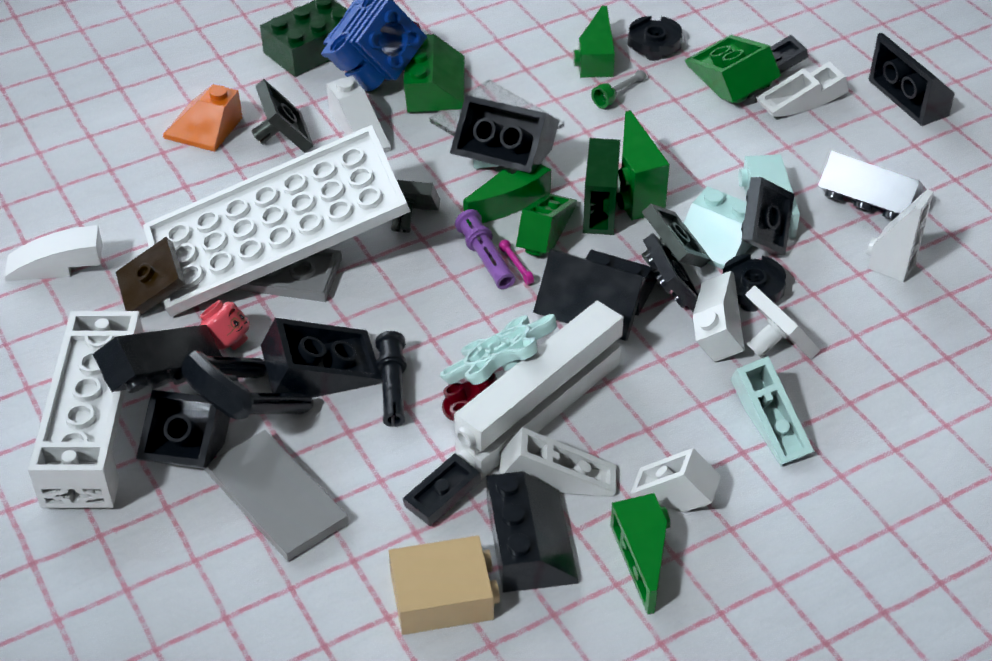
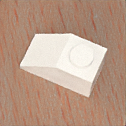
[630,448,721,512]

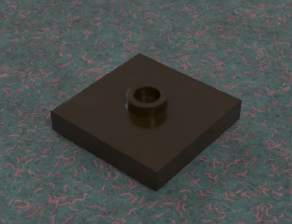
[115,237,186,316]

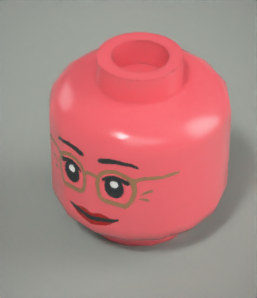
[200,300,250,350]

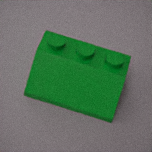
[404,34,465,113]

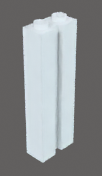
[454,301,623,479]

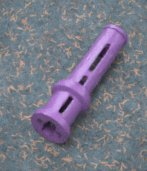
[455,209,516,289]

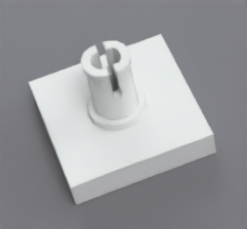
[745,285,820,360]

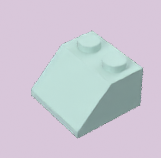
[684,186,752,270]

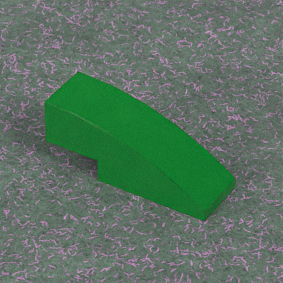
[463,164,551,226]

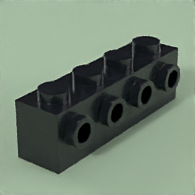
[92,325,223,393]

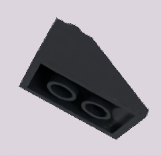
[260,318,382,398]

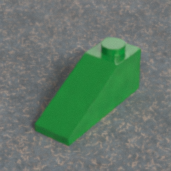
[573,6,615,78]
[516,193,577,256]
[610,493,670,615]

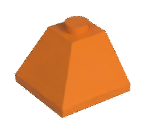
[163,84,243,152]

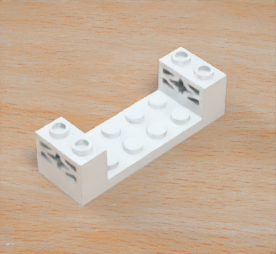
[28,311,144,508]

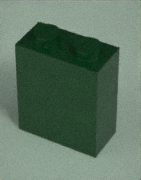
[583,138,620,235]

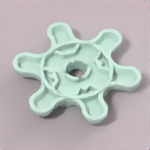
[440,314,557,385]

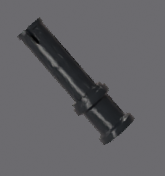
[375,331,407,427]

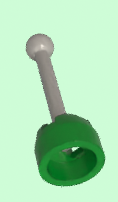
[591,70,646,108]

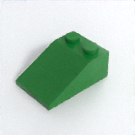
[685,35,781,103]
[617,110,670,220]

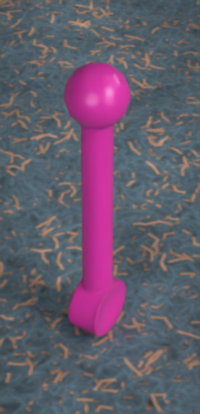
[499,240,534,285]

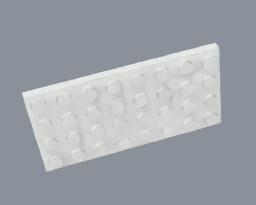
[143,125,411,317]

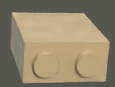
[388,535,500,635]

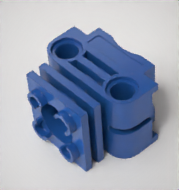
[321,0,427,91]

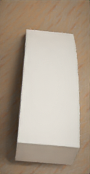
[756,61,849,117]
[4,225,103,281]

